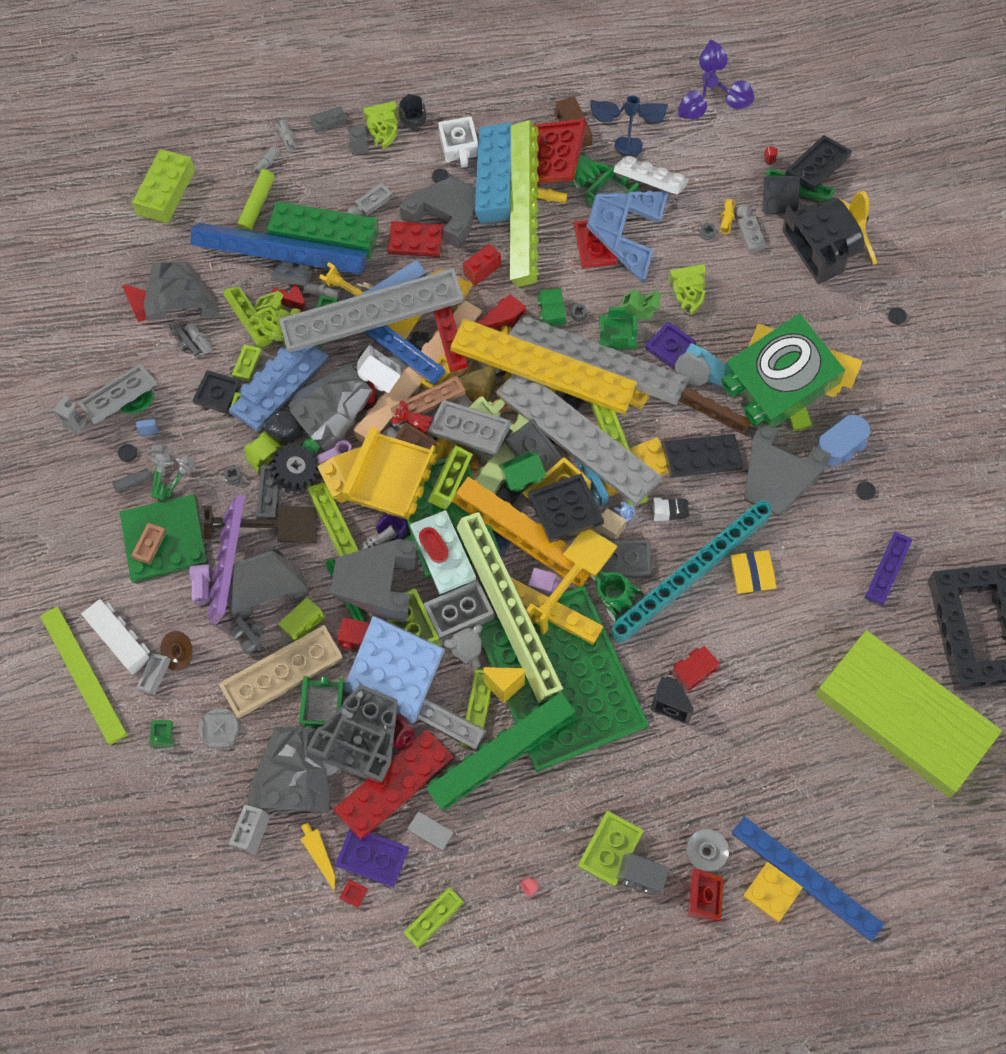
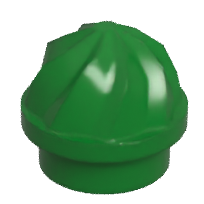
[302,437,321,454]

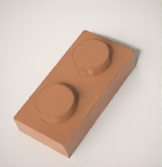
[131,523,167,564]

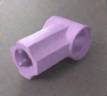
[317,440,353,465]
[189,564,212,604]

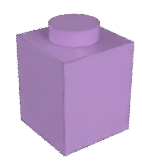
[528,568,559,597]

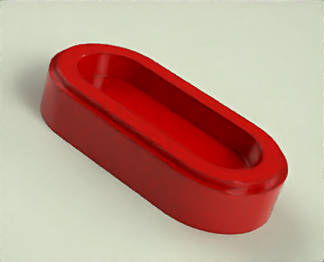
[419,527,449,563]

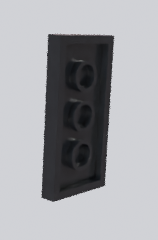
[785,135,852,191]
[662,434,744,478]

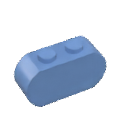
[817,415,870,466]

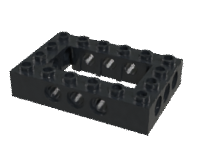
[928,564,1006,691]

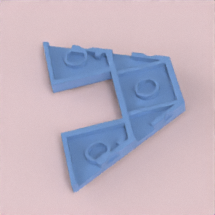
[586,191,668,282]

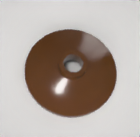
[160,631,193,671]

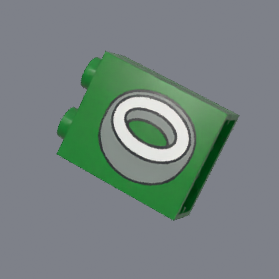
[721,313,845,428]

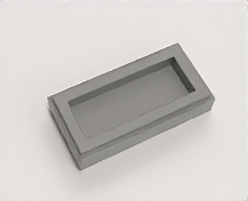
[136,653,171,696]
[407,811,454,852]

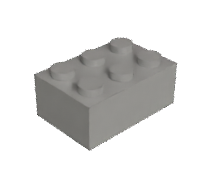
[424,580,495,645]

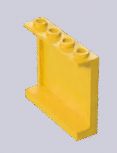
[342,426,438,520]

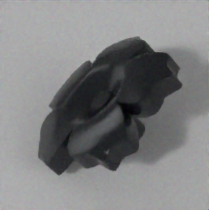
[409,331,430,351]

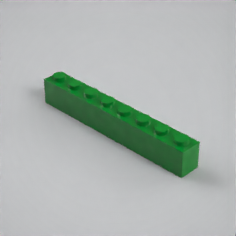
[426,692,577,812]

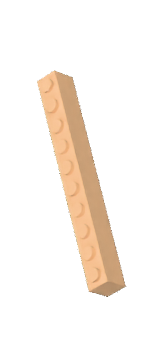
[354,300,483,443]

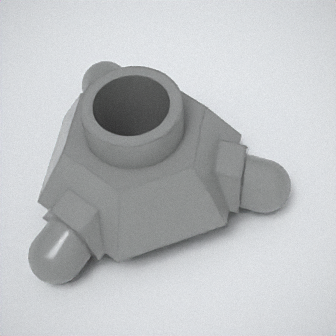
[444,624,483,669]

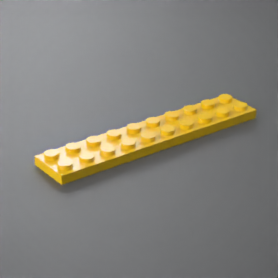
[450,318,637,415]

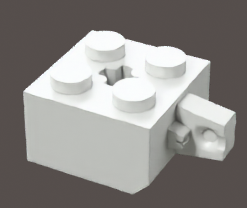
[438,117,478,168]
[357,346,401,393]

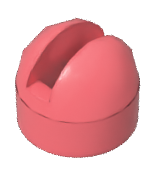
[520,877,539,897]

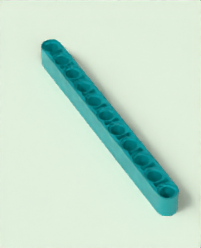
[612,501,772,643]

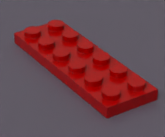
[333,729,454,841]

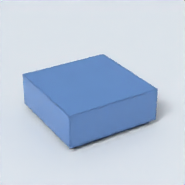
[136,419,159,436]

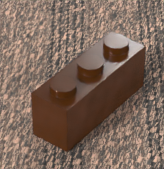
[554,96,593,148]

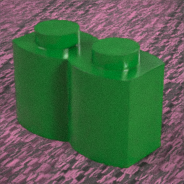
[537,288,566,326]

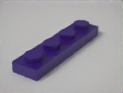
[864,531,913,606]

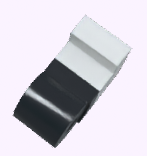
[652,498,689,521]

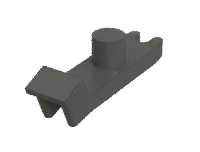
[169,324,200,358]

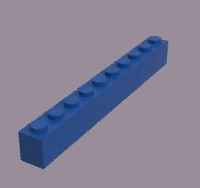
[191,222,367,274]

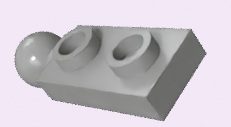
[347,183,393,216]
[737,205,766,253]

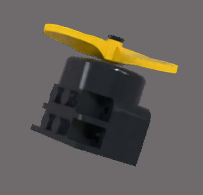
[782,191,877,284]

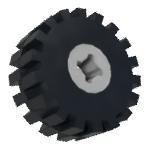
[270,444,319,494]

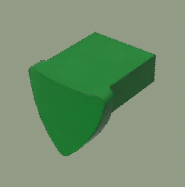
[149,720,174,748]

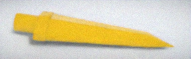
[300,823,336,891]

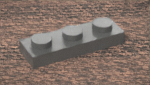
[256,465,279,520]

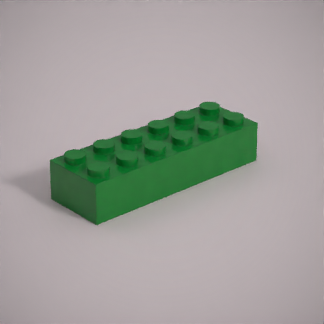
[267,201,379,259]

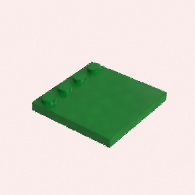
[119,494,208,582]

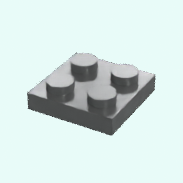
[271,261,315,286]

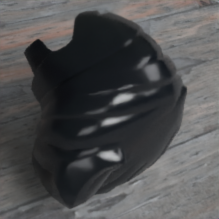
[399,93,426,132]
[264,411,302,445]

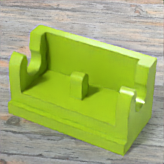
[278,597,326,641]

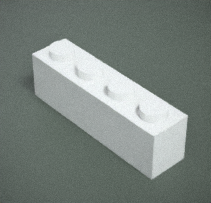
[81,599,150,675]

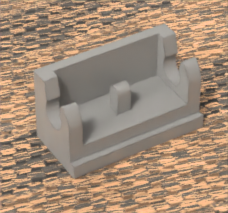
[53,395,86,436]
[229,805,270,855]

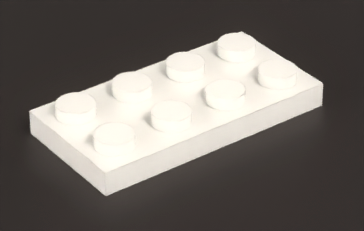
[614,156,689,195]

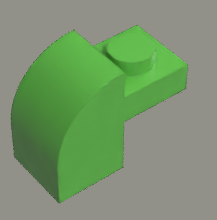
[620,289,662,320]

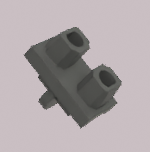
[229,617,265,654]

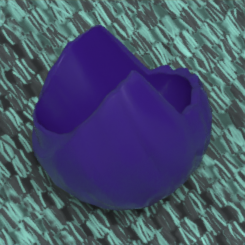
[376,514,409,542]

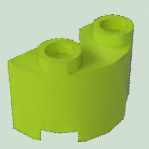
[244,432,283,474]

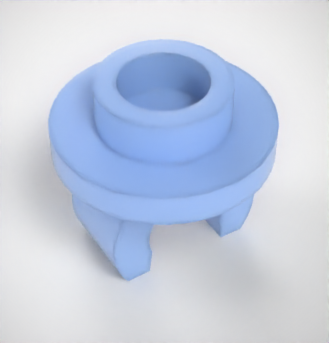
[614,502,635,522]

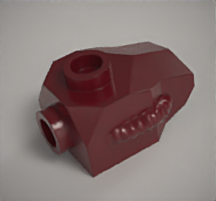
[393,714,415,748]

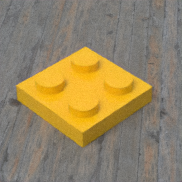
[743,862,803,923]

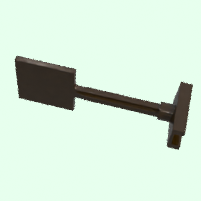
[203,506,317,543]

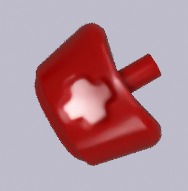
[764,146,778,165]

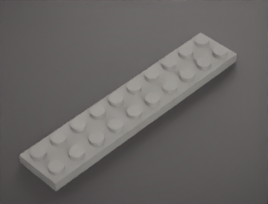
[279,268,464,353]
[509,315,689,405]
[496,374,661,506]

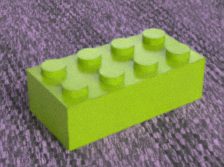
[132,149,195,223]

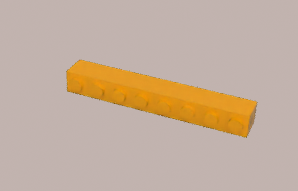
[452,477,590,588]

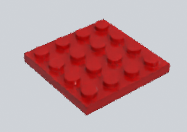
[533,119,587,184]

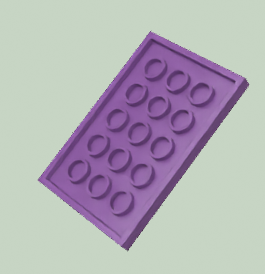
[206,495,245,625]

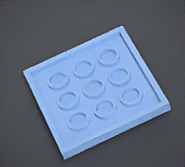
[345,616,445,723]

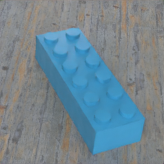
[475,122,513,224]

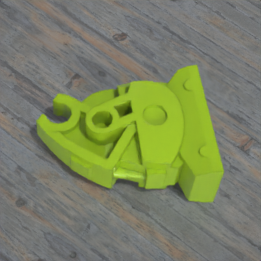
[363,101,398,149]
[668,264,706,315]
[248,307,301,347]

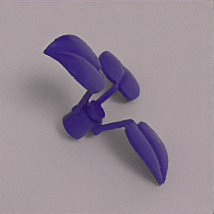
[678,40,755,119]

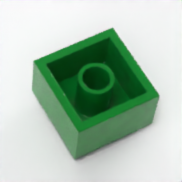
[498,451,547,492]

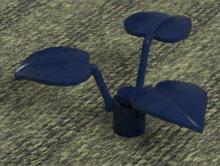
[590,95,668,157]

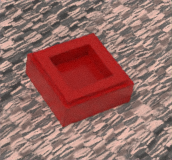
[339,879,368,909]

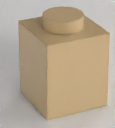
[596,508,626,540]

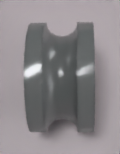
[700,223,716,240]
[571,303,587,321]
[224,466,242,485]

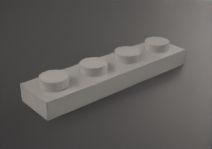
[417,698,487,749]

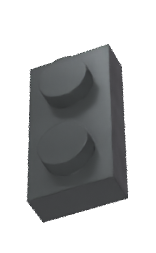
[309,106,347,133]

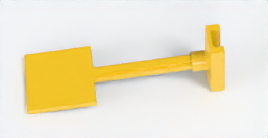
[319,262,423,340]
[526,529,618,635]

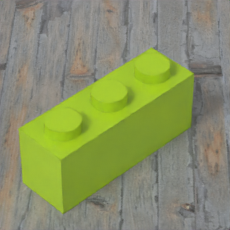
[428,445,473,510]

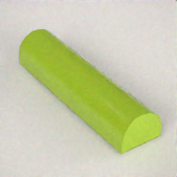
[238,168,275,231]
[223,286,273,348]

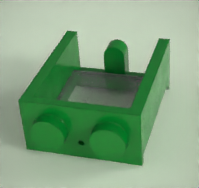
[585,165,639,207]
[299,676,346,729]

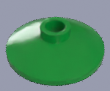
[120,389,154,414]

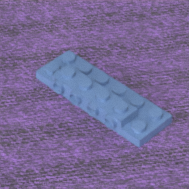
[229,346,329,432]

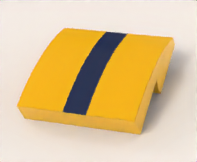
[730,550,776,594]

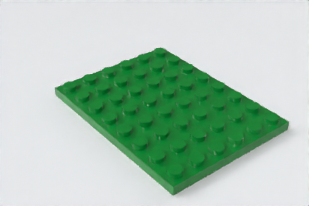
[480,586,649,773]

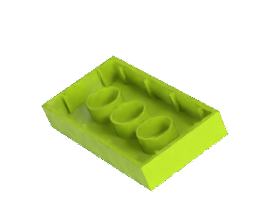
[815,630,1003,798]

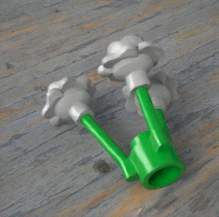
[147,445,196,501]

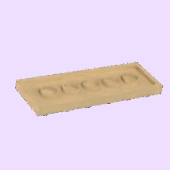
[219,625,344,719]

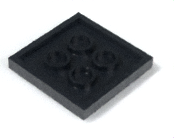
[528,473,604,544]

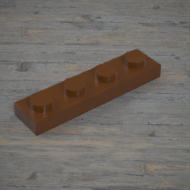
[680,387,751,435]

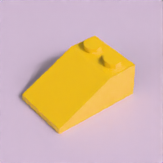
[317,447,361,503]
[523,457,591,500]

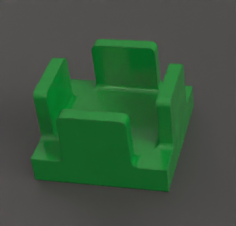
[599,307,637,350]

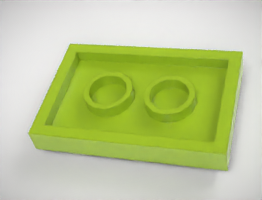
[578,811,644,887]

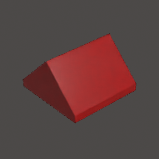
[688,868,724,921]

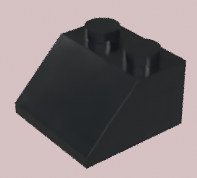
[651,677,694,725]

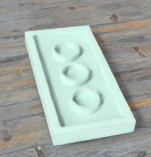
[410,510,476,594]

